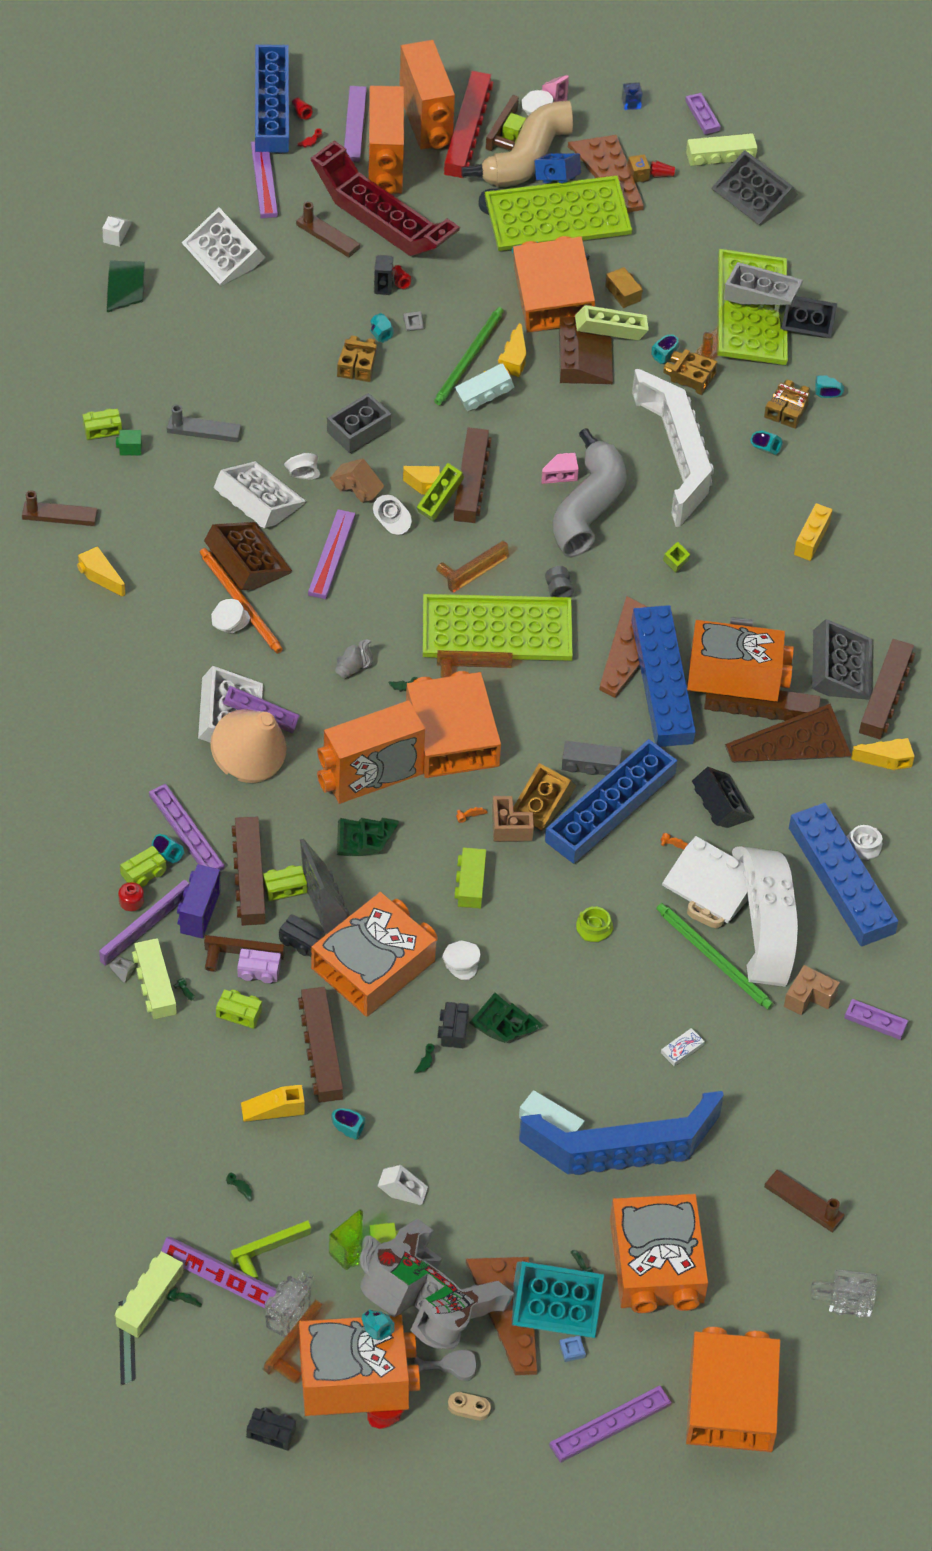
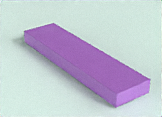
[223,686,300,733]

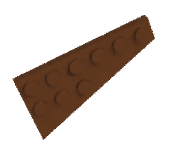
[725,704,851,762]

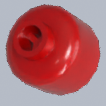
[118,882,144,911]

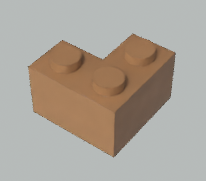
[330,458,384,502]
[492,796,534,841]
[784,965,840,1015]

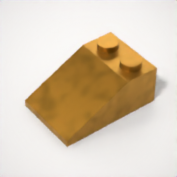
[513,763,576,831]

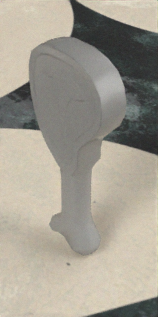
[413,1350,476,1381]

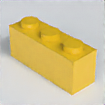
[794,503,833,561]

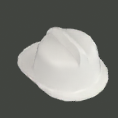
[373,495,412,535]

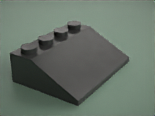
[712,150,798,226]
[812,619,872,700]
[300,838,350,933]

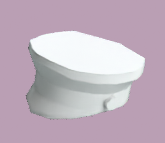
[522,90,554,116]
[284,453,320,480]
[211,599,250,633]
[846,825,883,860]
[442,940,481,980]

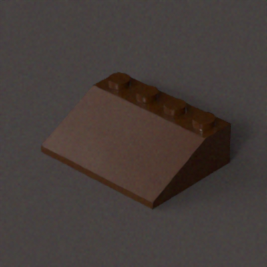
[559,317,613,384]
[204,522,292,590]

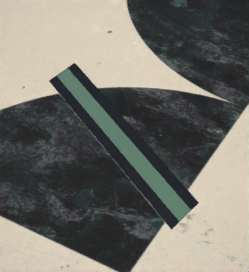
[119,1299,136,1385]

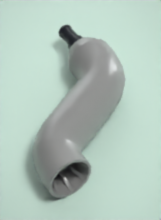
[552,428,627,557]

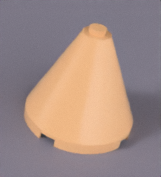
[210,709,287,783]

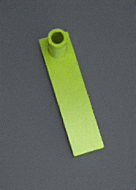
[230,1221,311,1279]

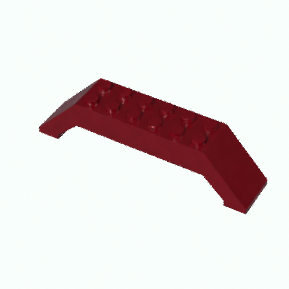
[311,141,460,256]

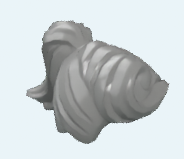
[335,639,373,679]

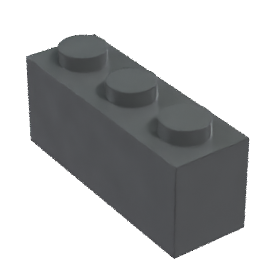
[561,741,622,776]

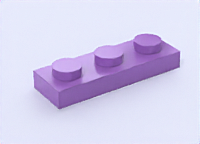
[685,93,720,134]
[844,999,908,1040]

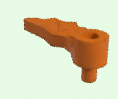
[661,833,688,850]

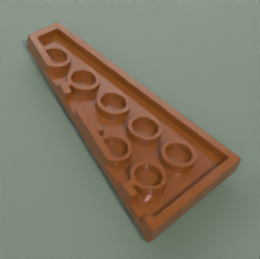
[568,135,644,212]
[599,596,674,698]
[466,1257,537,1375]

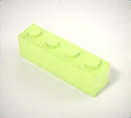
[686,134,757,166]
[575,305,649,341]
[132,938,177,1020]
[115,1251,184,1338]

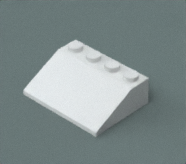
[182,208,266,286]
[214,461,306,528]
[198,666,263,742]
[662,836,748,923]

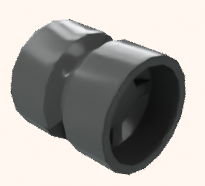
[545,566,574,597]

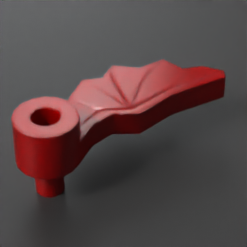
[298,128,323,148]

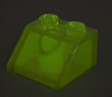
[329,1209,363,1270]

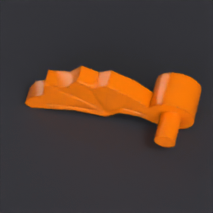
[456,807,487,823]

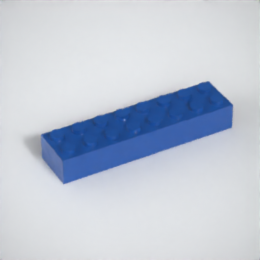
[255,45,289,152]
[631,605,696,747]
[545,739,678,864]
[789,803,898,947]

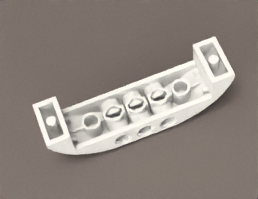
[732,846,798,987]

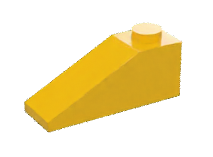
[77,546,125,596]

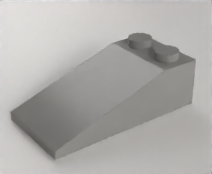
[724,262,803,305]

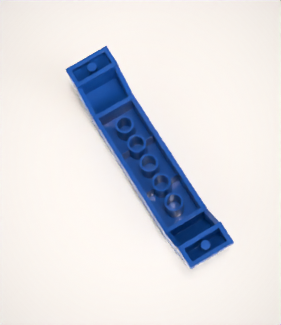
[519,1091,724,1175]

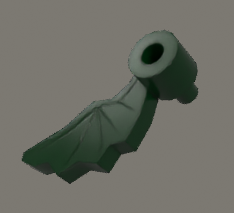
[389,677,418,692]
[173,978,195,1001]
[414,1043,435,1074]
[226,1173,253,1202]
[570,1250,594,1273]
[167,1287,202,1307]

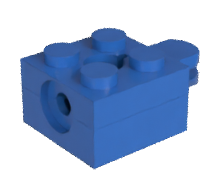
[535,153,581,183]

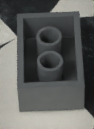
[327,393,391,453]

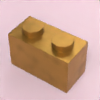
[605,267,643,308]

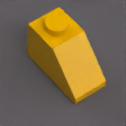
[403,466,440,494]

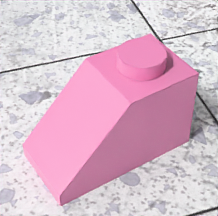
[542,75,569,102]
[541,453,578,484]

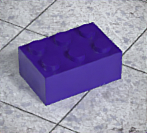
[177,864,221,939]

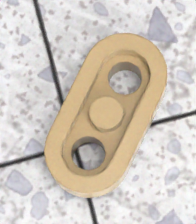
[687,901,724,928]
[448,1392,491,1421]

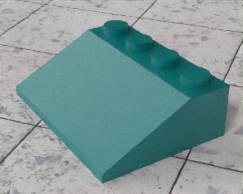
[512,1261,604,1338]

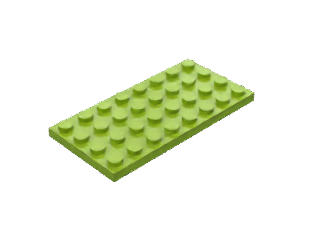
[485,175,632,251]
[717,249,788,365]
[423,594,573,661]

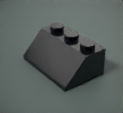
[779,296,837,338]
[692,766,754,828]

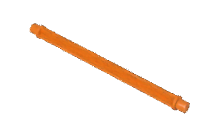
[200,548,283,654]

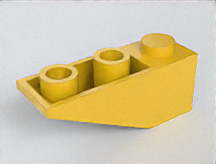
[498,323,526,377]
[851,738,914,770]
[241,1085,304,1122]

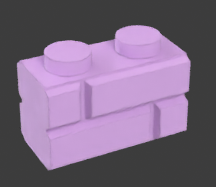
[237,949,281,983]

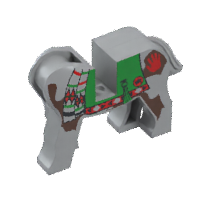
[359,1219,514,1349]

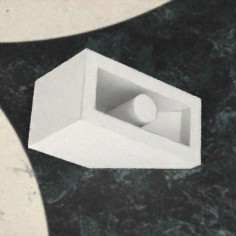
[102,216,132,247]
[378,1165,428,1205]

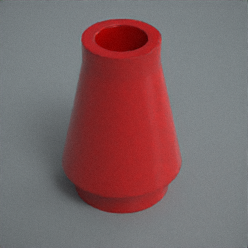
[292,98,313,120]
[650,160,675,177]
[393,265,411,289]

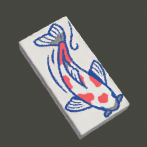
[661,1028,705,1066]

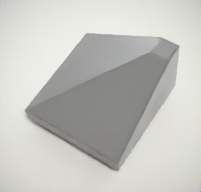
[403,311,424,331]
[109,957,136,982]

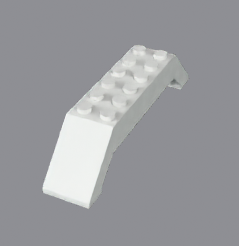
[632,369,714,527]

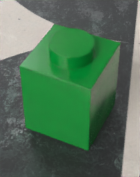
[116,430,142,456]

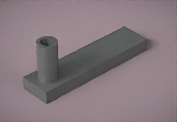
[167,404,241,442]

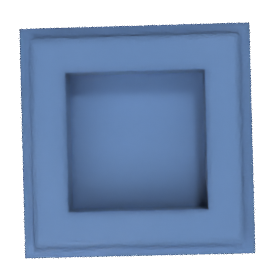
[559,1336,586,1362]

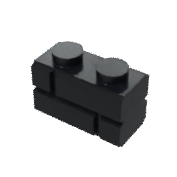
[374,255,393,295]
[279,914,325,957]
[437,1002,469,1049]
[246,1407,296,1450]

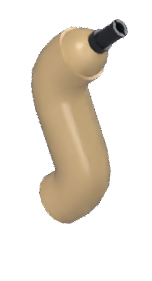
[461,101,573,187]

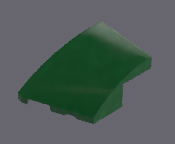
[107,260,145,312]
[337,817,399,856]
[469,992,544,1043]

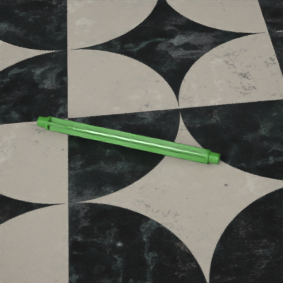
[434,307,504,405]
[656,903,774,1010]

